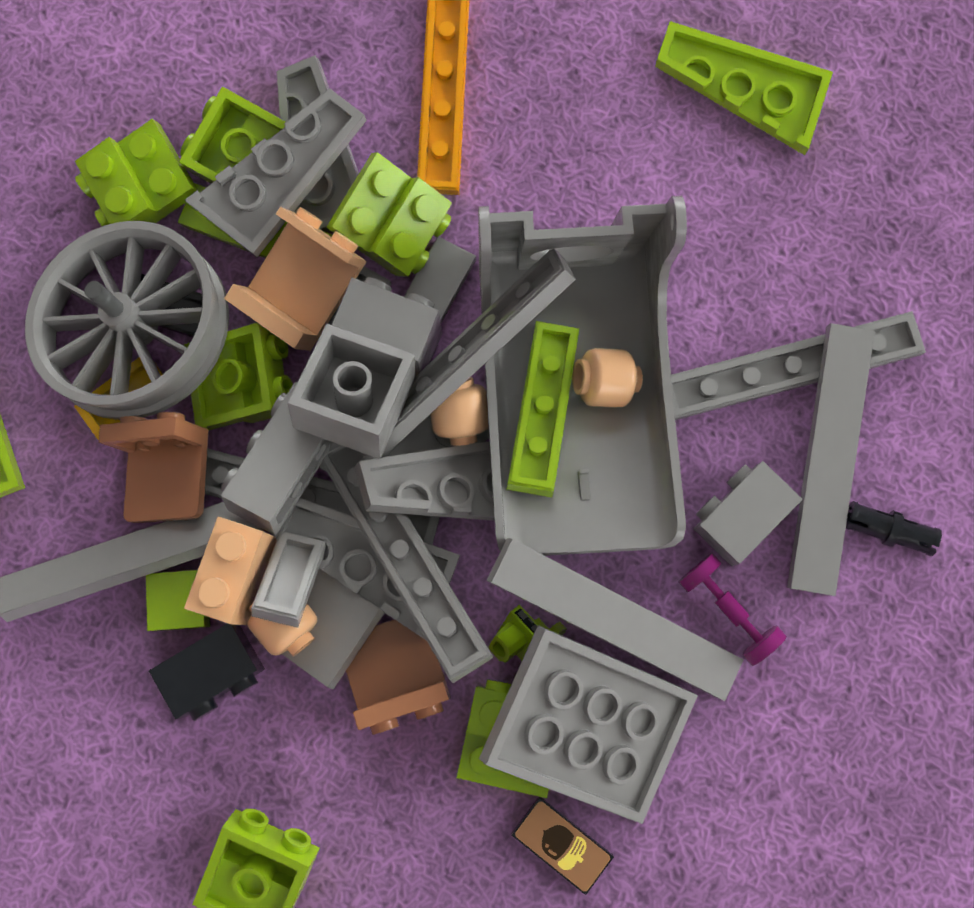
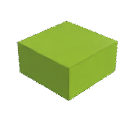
[146,570,210,631]

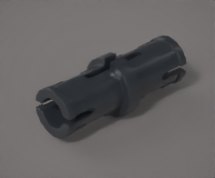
[846,501,942,556]

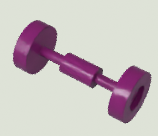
[678,552,787,666]

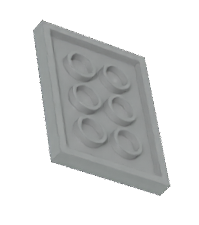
[479,625,698,824]

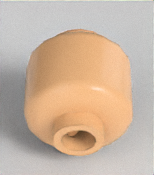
[572,348,643,407]
[430,377,489,446]
[248,603,317,657]

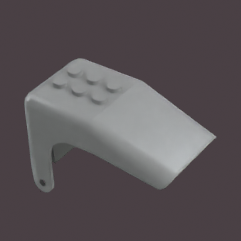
[478,196,687,556]

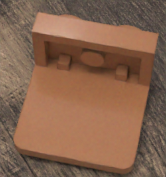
[99,412,209,523]
[346,619,451,735]

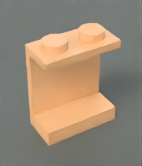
[224,206,367,351]
[184,516,277,625]

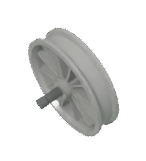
[25,221,229,420]

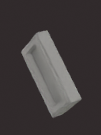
[251,531,326,628]

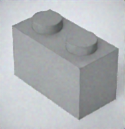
[693,461,803,567]

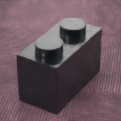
[149,623,265,721]

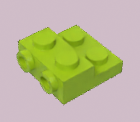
[179,86,285,184]
[75,118,199,226]
[327,152,452,276]
[184,323,293,430]
[457,679,549,798]
[192,809,320,908]

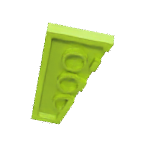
[655,21,833,155]

